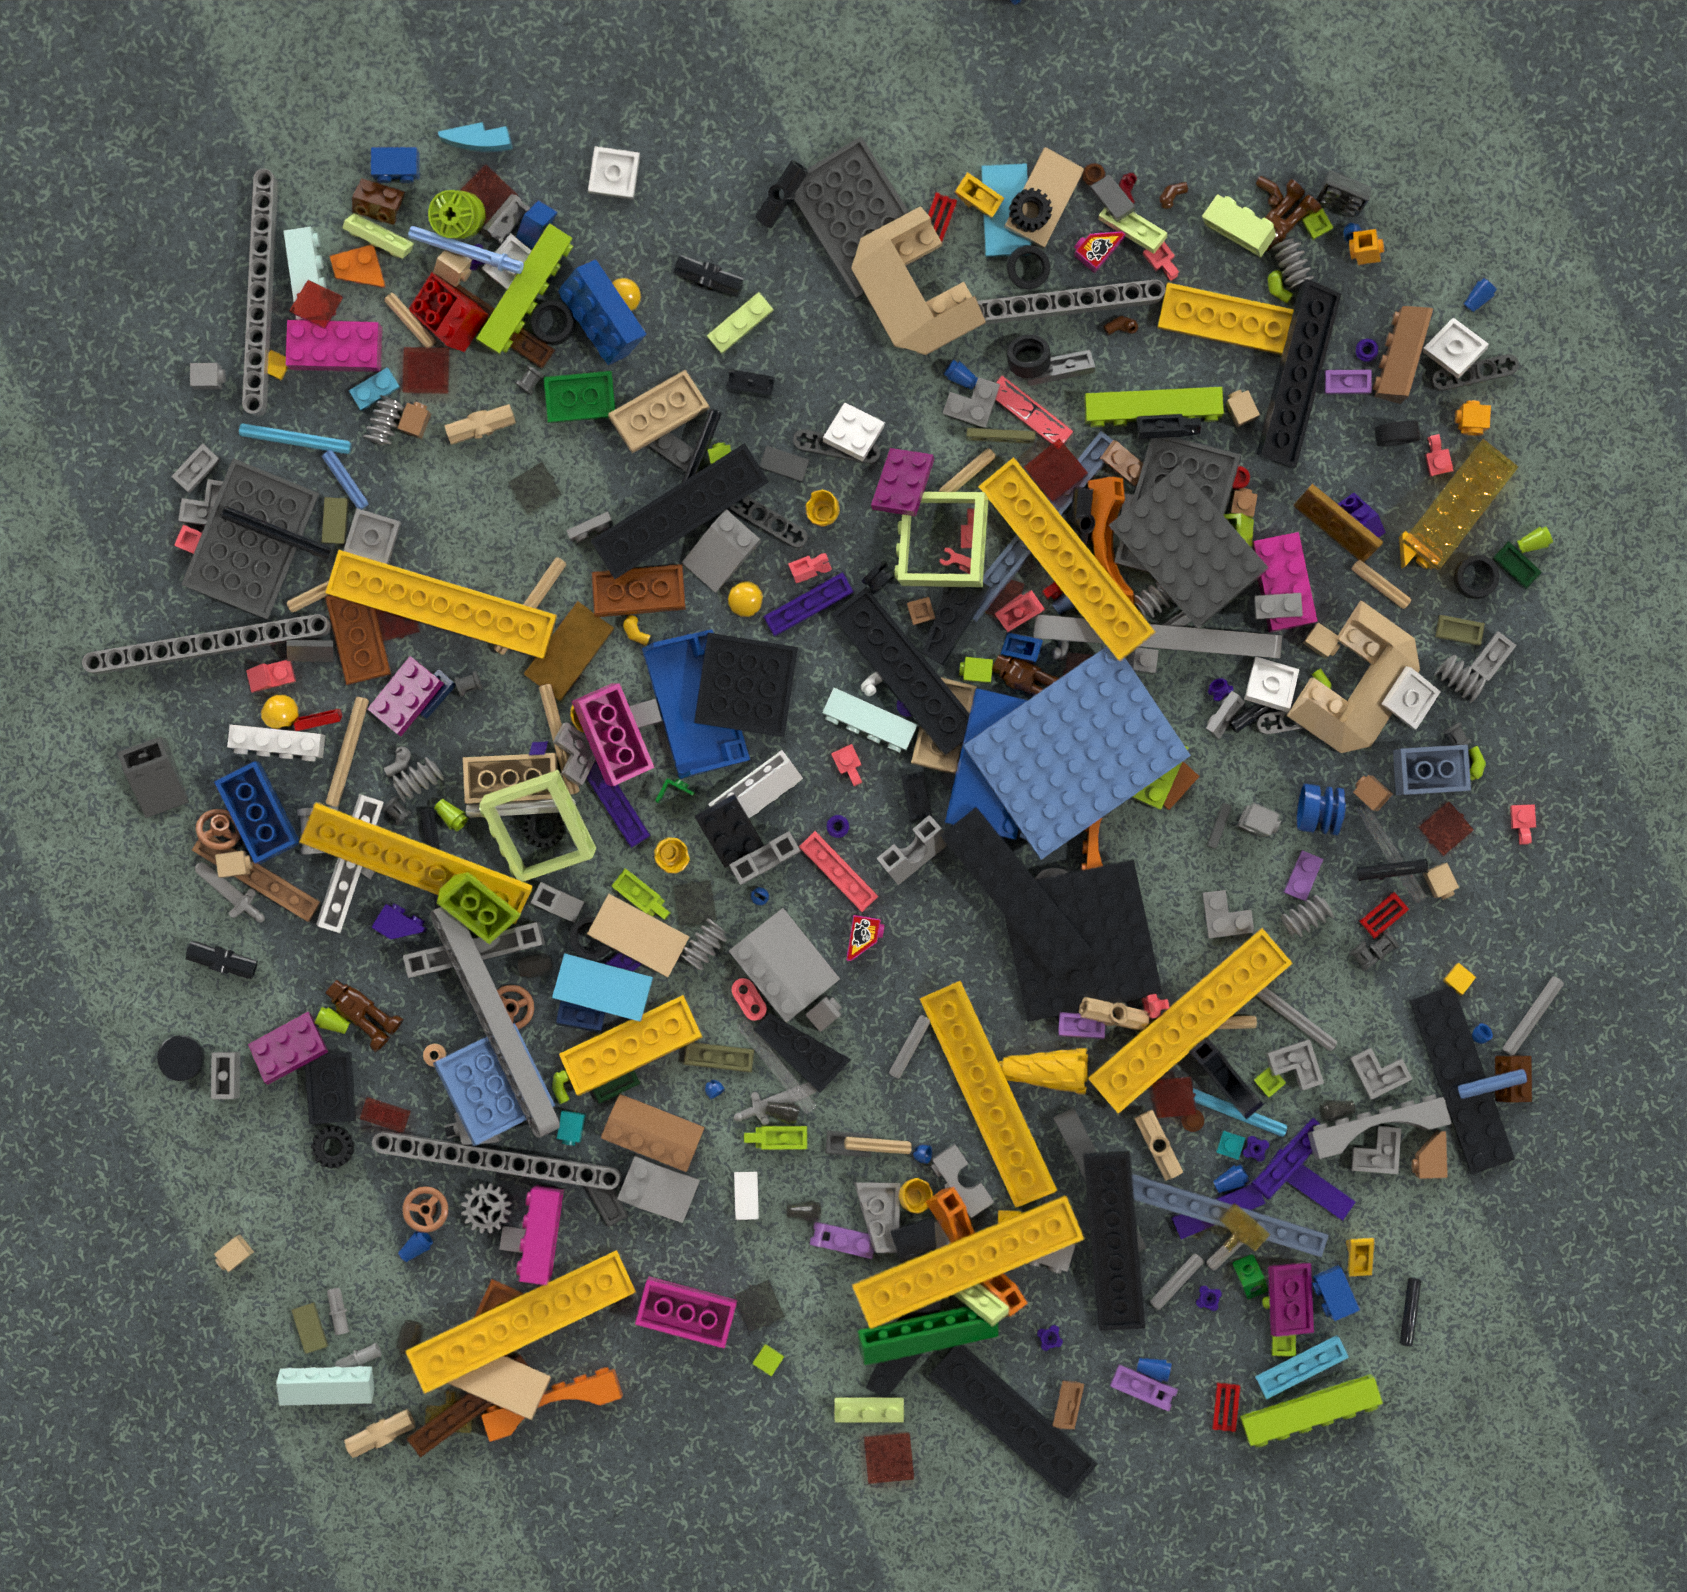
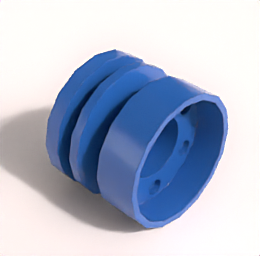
[1297,784,1346,835]

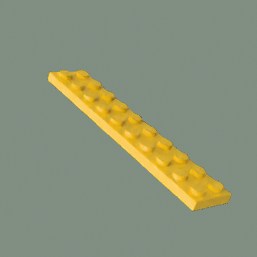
[978,457,1156,661]
[325,550,557,659]
[299,802,532,924]
[1088,928,1292,1113]
[920,981,1057,1207]
[852,1195,1084,1329]
[405,1250,636,1394]

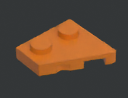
[330,245,386,288]

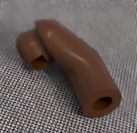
[1256,176,1283,208]
[1159,182,1188,209]
[1103,316,1138,335]

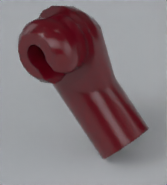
[1119,173,1137,204]

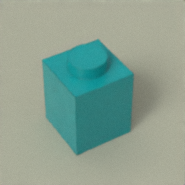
[557,1110,586,1146]

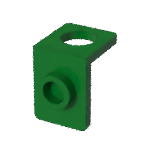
[655,778,695,803]
[1232,1254,1268,1300]

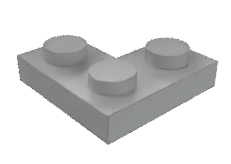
[943,377,1001,428]
[178,479,223,525]
[553,722,596,786]
[1202,890,1254,938]
[1266,1039,1324,1090]
[1350,1048,1412,1100]
[1351,1126,1401,1174]

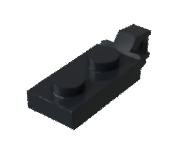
[1136,414,1201,439]

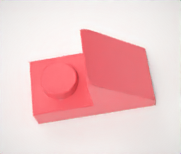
[995,590,1045,632]
[246,660,296,693]

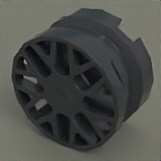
[861,560,895,595]

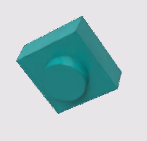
[1216,1130,1245,1160]

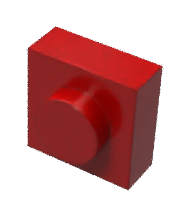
[1041,582,1064,600]

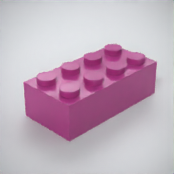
[286,320,382,372]
[1252,532,1317,633]
[572,683,654,786]
[516,1185,564,1285]
[635,1276,737,1348]

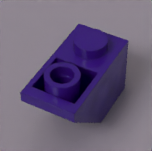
[1338,493,1386,538]
[372,903,428,939]

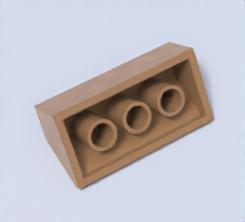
[1373,306,1433,404]
[601,1094,705,1172]

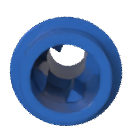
[1464,278,1497,313]
[944,359,978,390]
[1213,1164,1249,1193]
[398,1231,433,1262]
[1137,1358,1172,1383]

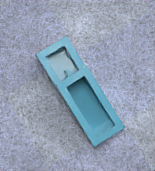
[438,122,512,152]

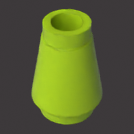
[1517,526,1553,553]
[434,799,468,832]
[314,1007,350,1034]

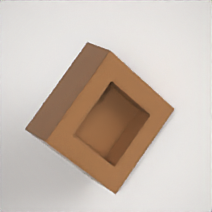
[907,597,935,626]

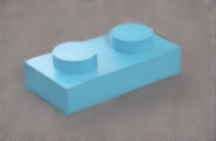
[349,367,400,411]

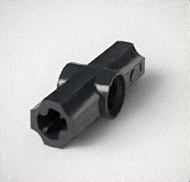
[755,160,809,228]
[673,255,744,298]
[1065,487,1095,547]
[185,941,258,979]

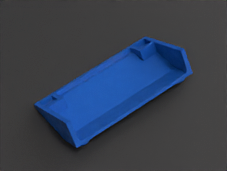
[642,629,750,780]
[945,689,1028,840]

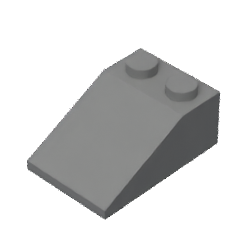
[682,509,761,593]
[617,1154,700,1223]

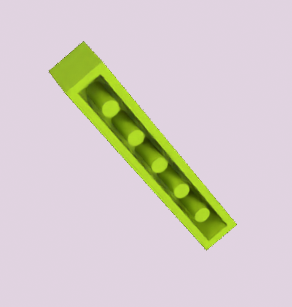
[476,223,573,356]
[1084,387,1224,428]
[1240,1374,1383,1448]

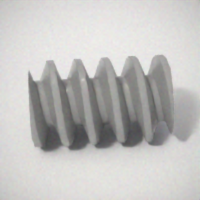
[1272,238,1314,290]
[363,395,405,446]
[1134,582,1175,619]
[1434,655,1486,703]
[393,757,444,803]
[1281,895,1334,940]
[682,918,728,970]

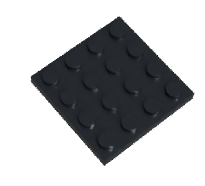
[694,633,798,737]

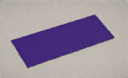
[529,741,548,755]

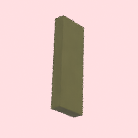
[966,428,1036,444]
[684,1042,754,1073]

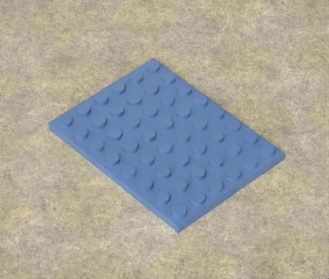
[962,646,1191,860]

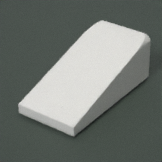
[734,1172,759,1220]

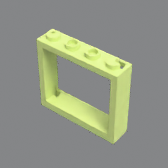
[895,492,989,587]
[479,770,596,882]

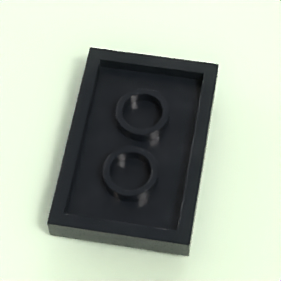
[694,794,764,868]
[305,1052,356,1125]

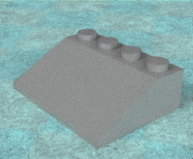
[729,908,840,1022]

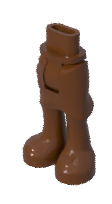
[1255,179,1322,257]
[992,655,1065,696]
[325,980,404,1053]

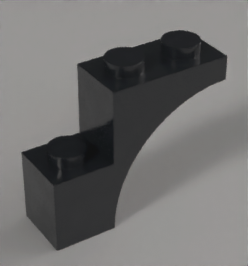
[1189,1036,1264,1120]

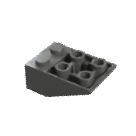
[1316,169,1371,217]
[117,737,189,818]

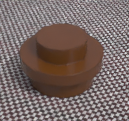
[1083,163,1105,186]
[1181,1109,1204,1132]

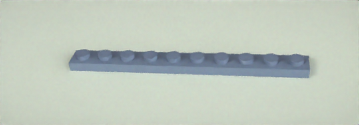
[973,431,1113,622]
[1132,1174,1329,1257]

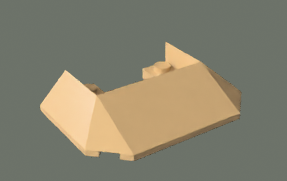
[851,206,986,355]
[1287,601,1420,753]

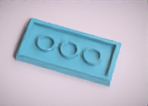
[981,164,1031,257]
[552,953,653,1022]

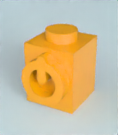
[1349,229,1384,265]
[1455,400,1491,436]

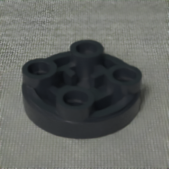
[157,1035,205,1081]

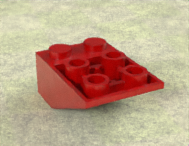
[408,272,488,352]

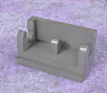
[483,194,530,243]

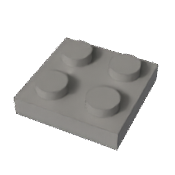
[344,509,401,564]

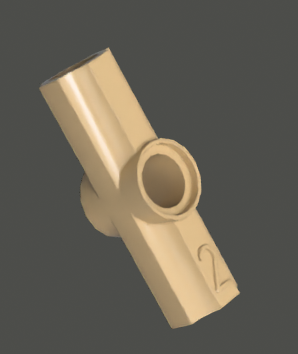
[445,404,516,445]
[1079,997,1150,1031]
[1134,1110,1183,1181]
[344,1409,416,1458]

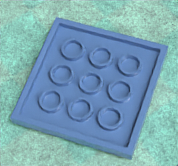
[433,1023,555,1146]

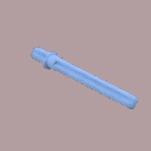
[408,226,524,274]

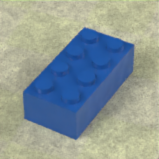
[558,259,647,365]
[214,761,301,864]

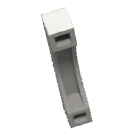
[403,922,545,978]
[1308,1094,1451,1160]

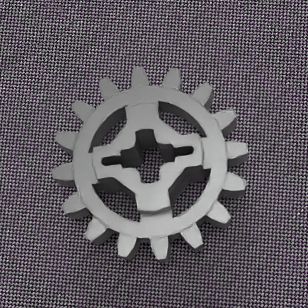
[461,1183,512,1233]

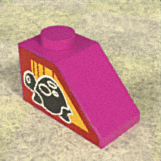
[1074,231,1126,273]
[846,915,884,961]

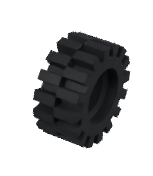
[1009,188,1052,232]
[523,812,566,848]
[311,1126,355,1169]

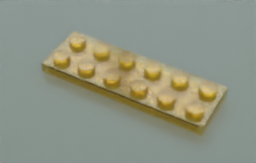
[1402,439,1518,570]

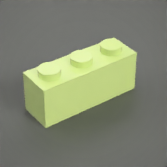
[1202,194,1276,257]

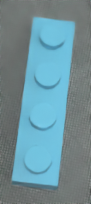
[1255,1335,1349,1399]

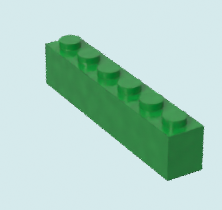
[858,1307,998,1366]

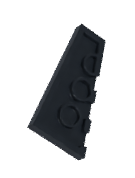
[923,565,991,666]
[753,1013,851,1093]
[890,1216,941,1317]
[865,1310,923,1398]

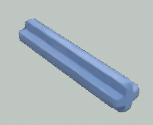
[322,450,368,510]
[1458,1069,1527,1099]

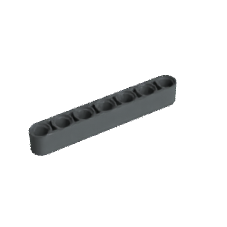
[1053,1107,1146,1252]

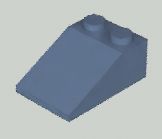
[1393,745,1471,796]

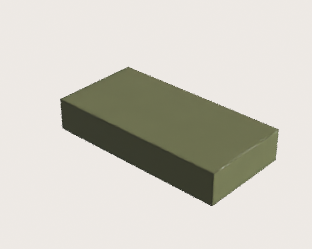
[322,497,348,545]
[1435,615,1485,646]
[291,1302,328,1354]

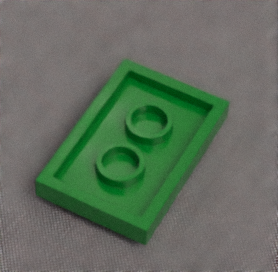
[544,371,616,424]

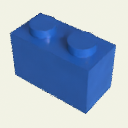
[371,147,420,183]
[1312,1265,1360,1321]

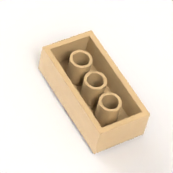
[463,753,558,804]

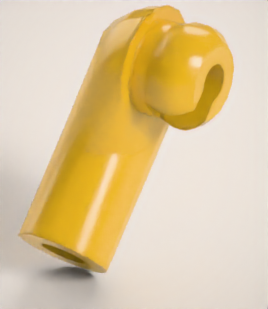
[623,615,651,646]

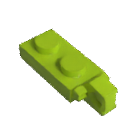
[612,868,671,920]
[744,1126,807,1150]

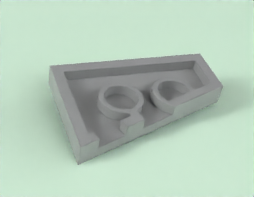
[854,1182,900,1253]

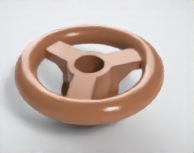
[196,809,241,850]
[497,985,534,1029]
[403,1187,448,1233]

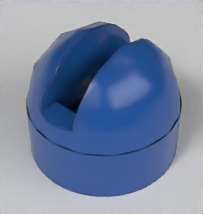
[1343,223,1362,242]
[751,887,769,906]
[1472,1024,1493,1044]
[705,1080,725,1100]
[913,1145,932,1164]

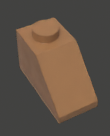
[1411,1130,1448,1179]

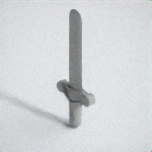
[195,862,265,923]
[734,1082,817,1126]

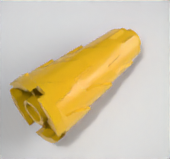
[999,1048,1088,1094]

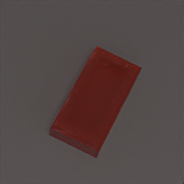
[360,1097,411,1133]

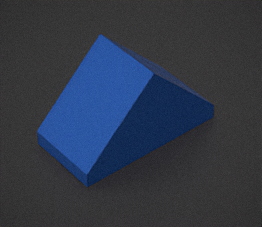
[516,201,558,250]
[1001,633,1043,665]

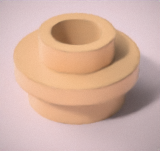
[423,1044,446,1067]

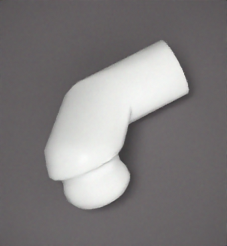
[861,672,883,696]

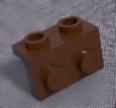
[352,178,405,225]
[1495,1056,1532,1103]

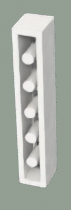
[316,794,384,933]

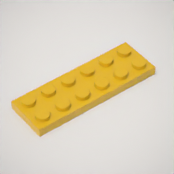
[1157,283,1294,355]
[559,995,703,1096]

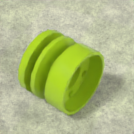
[428,190,486,239]

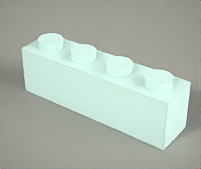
[284,227,330,321]
[823,688,917,753]
[276,1366,374,1405]

